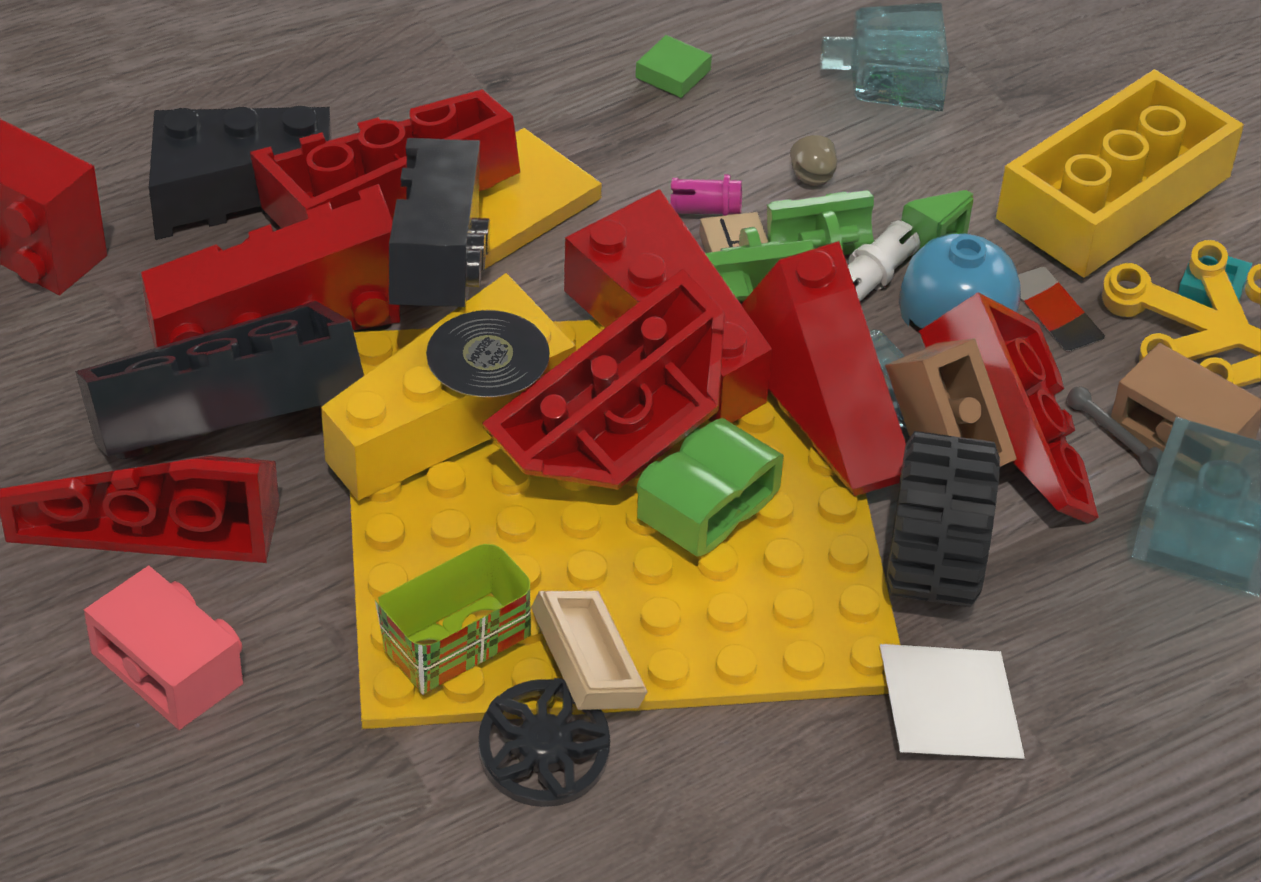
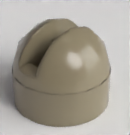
[790,135,837,186]

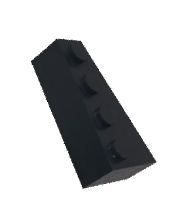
[75,301,364,459]

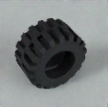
[886,431,1000,607]

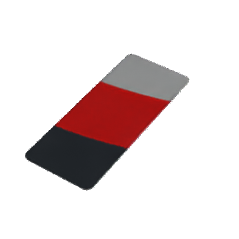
[1018,267,1105,351]

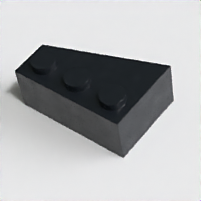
[148,106,332,240]
[389,138,490,307]

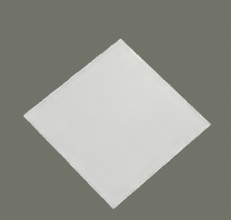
[880,644,1025,759]

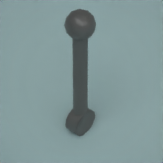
[1067,386,1167,475]

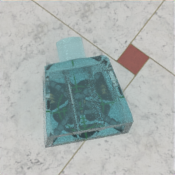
[821,2,949,111]

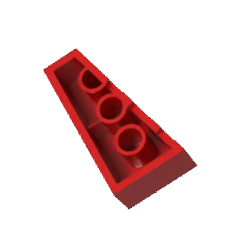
[564,189,772,423]

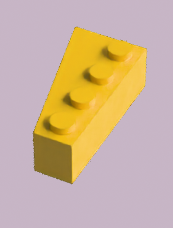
[321,273,576,501]

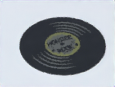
[426,310,550,397]

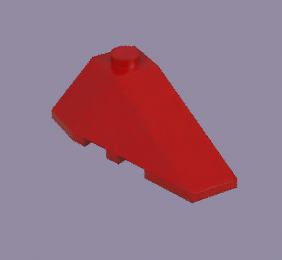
[741,241,906,497]
[919,292,1099,524]

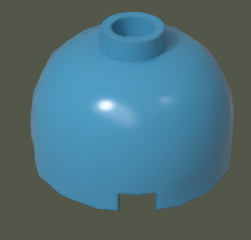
[899,234,1021,328]

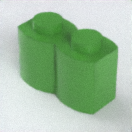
[637,418,784,557]

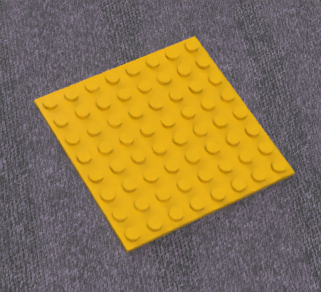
[350,320,900,729]

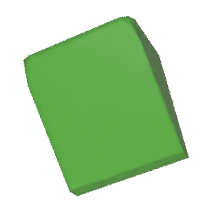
[899,190,974,256]

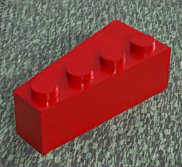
[250,89,521,228]
[141,184,400,348]

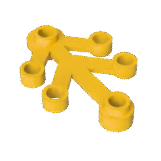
[1102,240,1261,387]

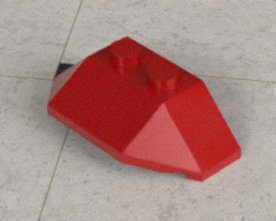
[482,268,725,490]

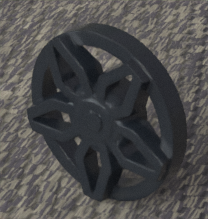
[478,678,610,807]

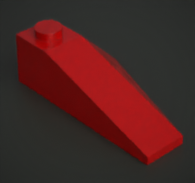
[0,456,280,563]

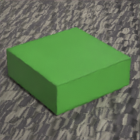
[635,35,712,98]

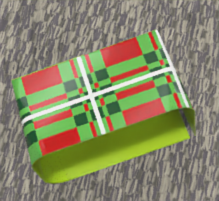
[375,544,531,694]

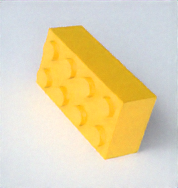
[996,69,1244,278]

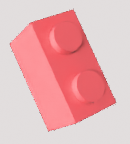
[84,565,243,730]

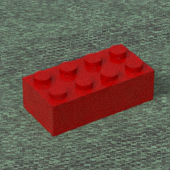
[0,119,107,296]

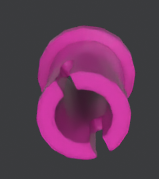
[670,174,742,216]

